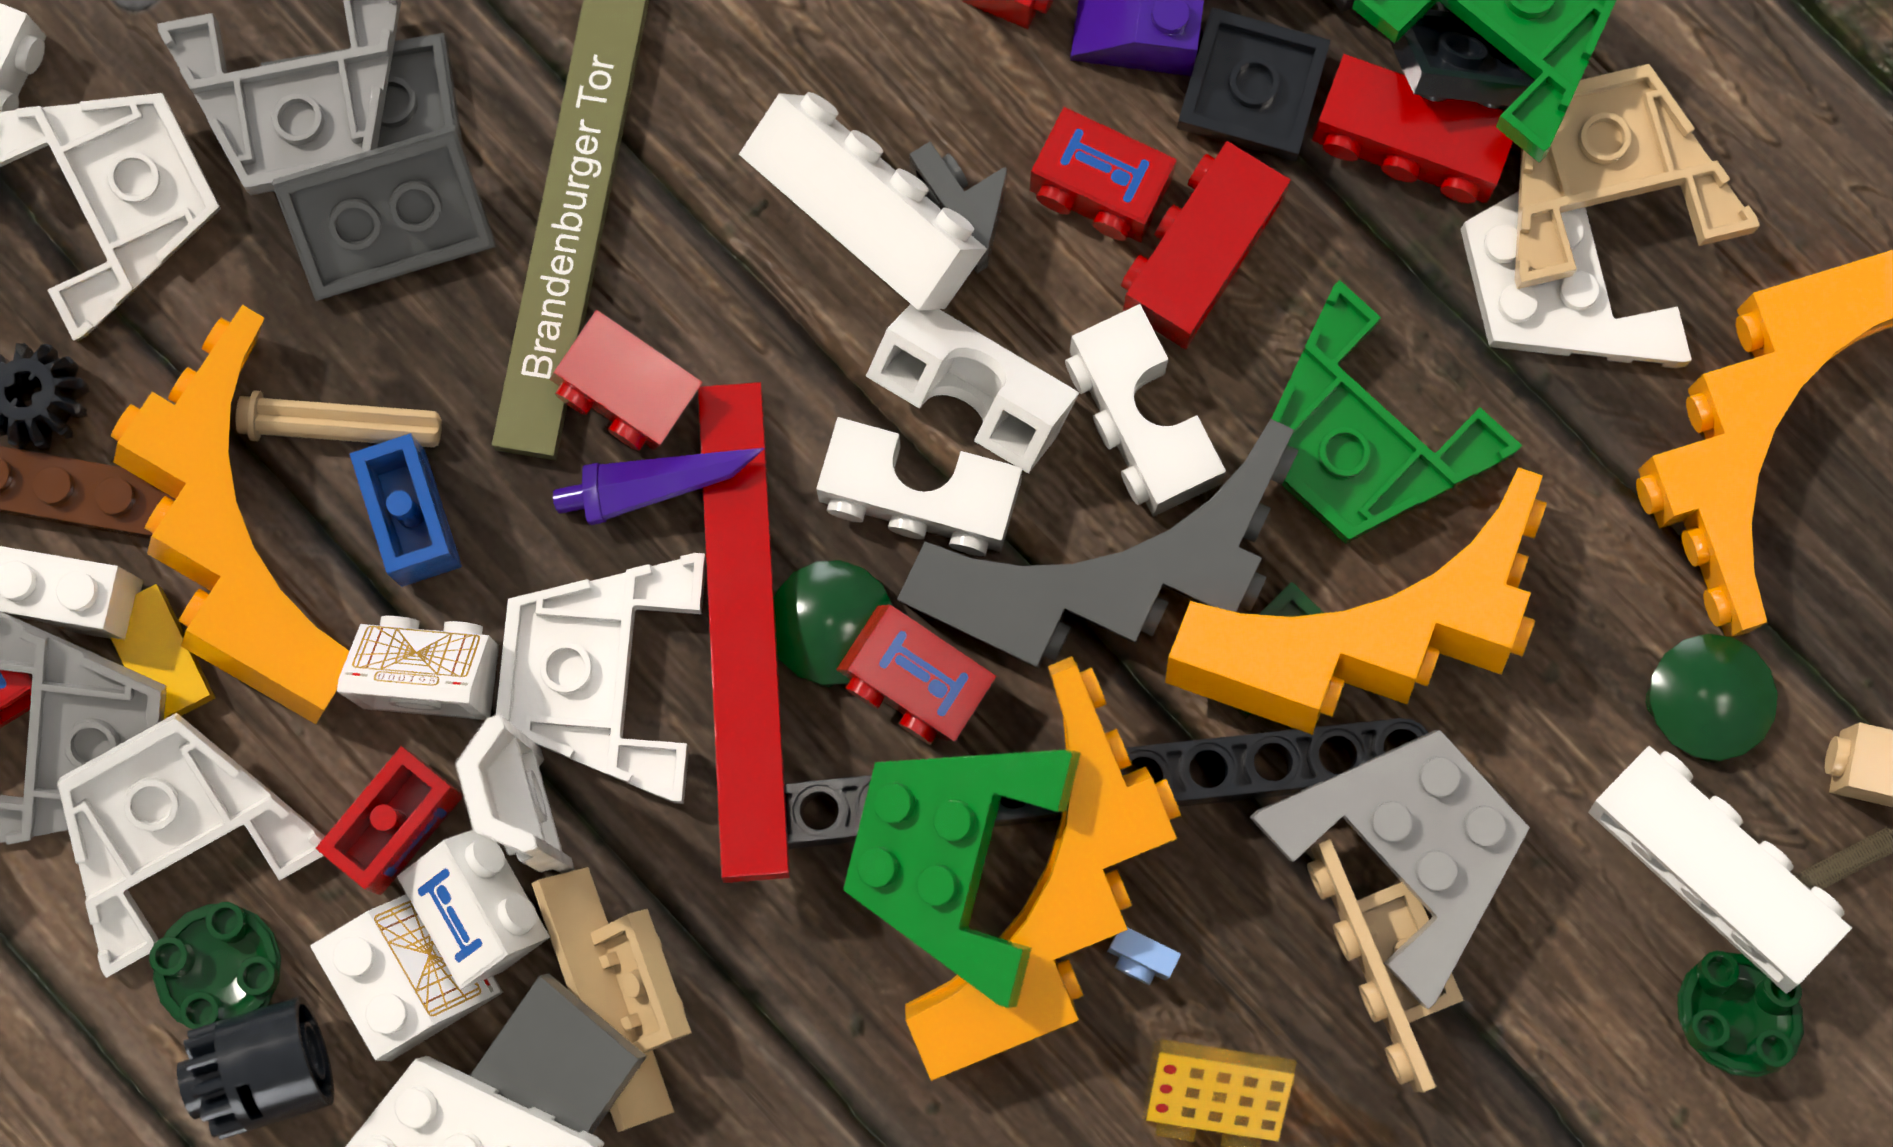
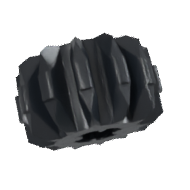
[0,343,90,450]

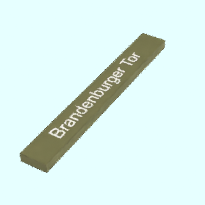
[492,0,649,460]

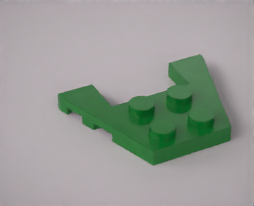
[1352,0,1616,163]
[1271,280,1522,544]
[843,750,1081,1008]

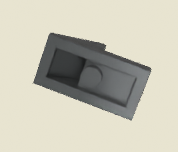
[909,141,1007,273]

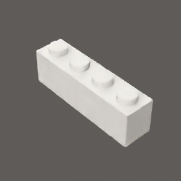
[739,92,987,310]
[1588,746,1852,993]

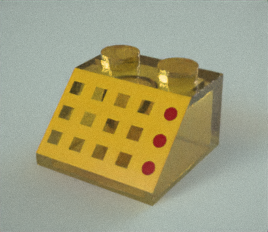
[1142,1039,1296,1147]

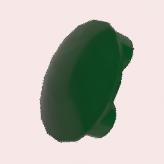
[774,560,893,687]
[1645,634,1778,763]
[149,902,282,1029]
[1677,950,1804,1078]

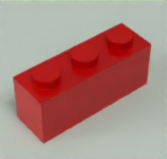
[1312,54,1513,204]
[1120,141,1291,350]

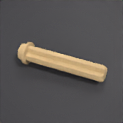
[236,391,442,447]

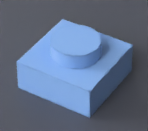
[1107,927,1181,985]

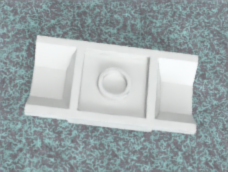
[456,715,575,874]

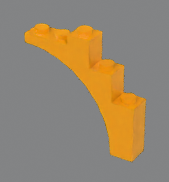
[1636,250,1893,638]
[111,304,349,724]
[1165,467,1547,735]
[905,657,1181,1081]

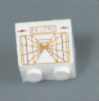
[337,616,499,720]
[310,894,503,1061]

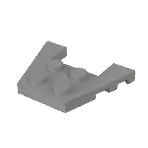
[157,0,402,195]
[0,611,167,845]
[1250,730,1530,1009]

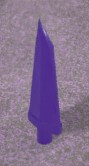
[553,448,765,525]

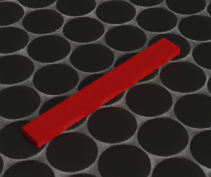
[698,382,790,883]

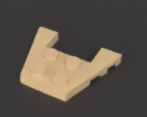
[1515,64,1760,289]

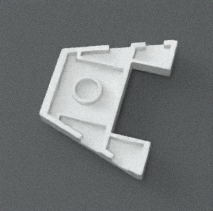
[0,93,221,342]
[1461,191,1692,368]
[496,553,706,804]
[57,713,325,978]
[346,1056,604,1147]

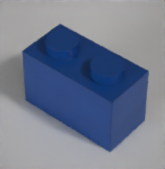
[350,433,462,587]

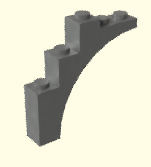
[897,419,1299,668]

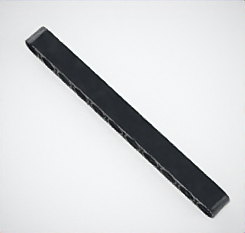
[785,718,1429,849]

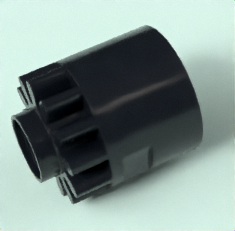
[176,996,334,1140]

